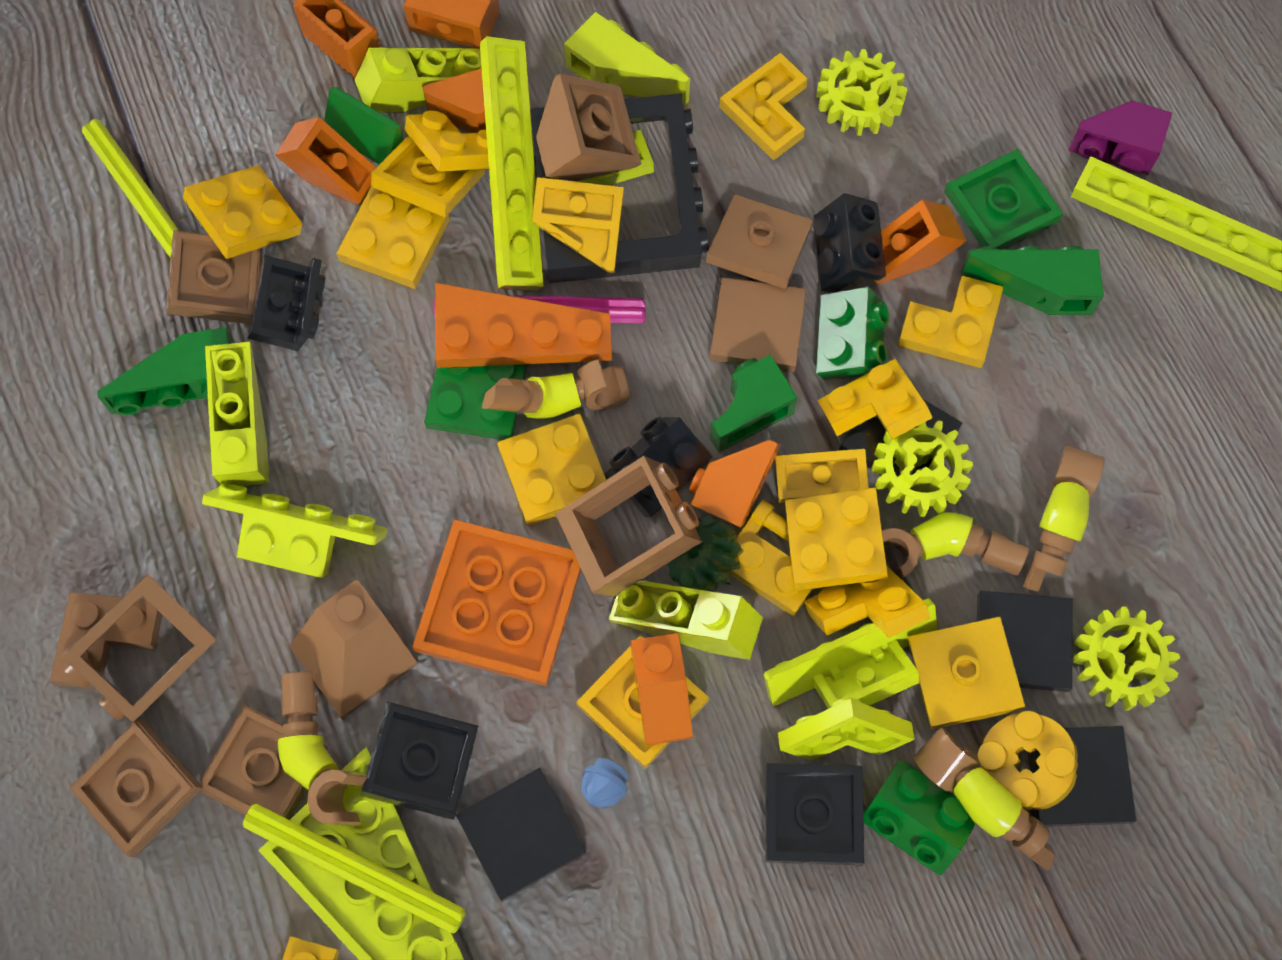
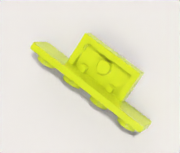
[202,483,387,578]
[763,598,938,709]

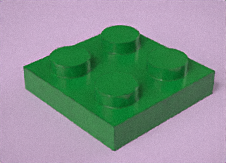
[944,149,1063,250]
[424,364,528,440]

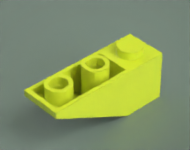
[564,12,690,105]
[355,48,482,113]
[205,342,270,486]
[609,580,763,660]

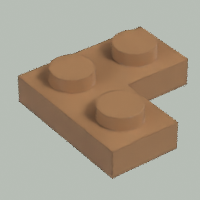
[49,592,163,689]

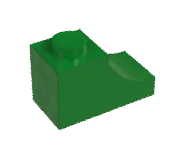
[710,354,798,453]

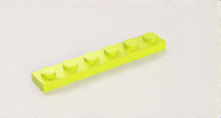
[480,36,544,291]
[1070,157,1282,292]

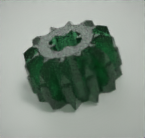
[666,515,744,592]

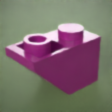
[1068,100,1172,175]

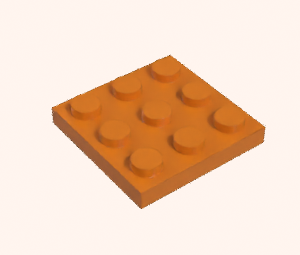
[412,519,582,687]

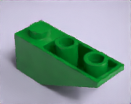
[961,246,1104,315]
[97,327,235,415]

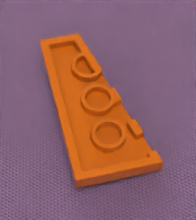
[435,283,612,368]

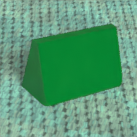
[324,86,403,165]

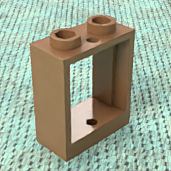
[555,456,702,597]
[62,574,217,723]

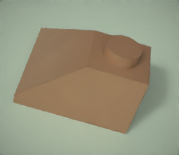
[536,73,641,181]
[289,579,418,720]

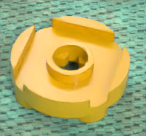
[977,711,1078,810]

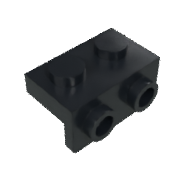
[813,193,886,293]
[247,255,325,351]
[604,417,712,518]

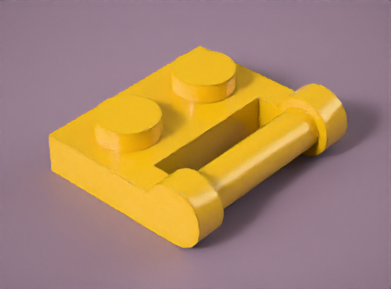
[718,500,813,617]

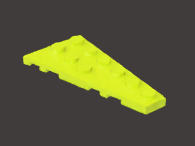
[258,747,465,960]

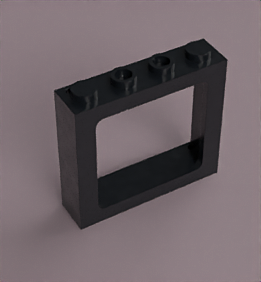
[530,93,708,283]

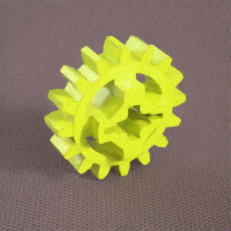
[816,49,907,136]
[872,420,973,517]
[1072,606,1180,711]

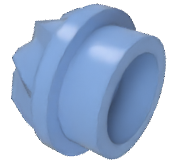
[581,758,629,808]

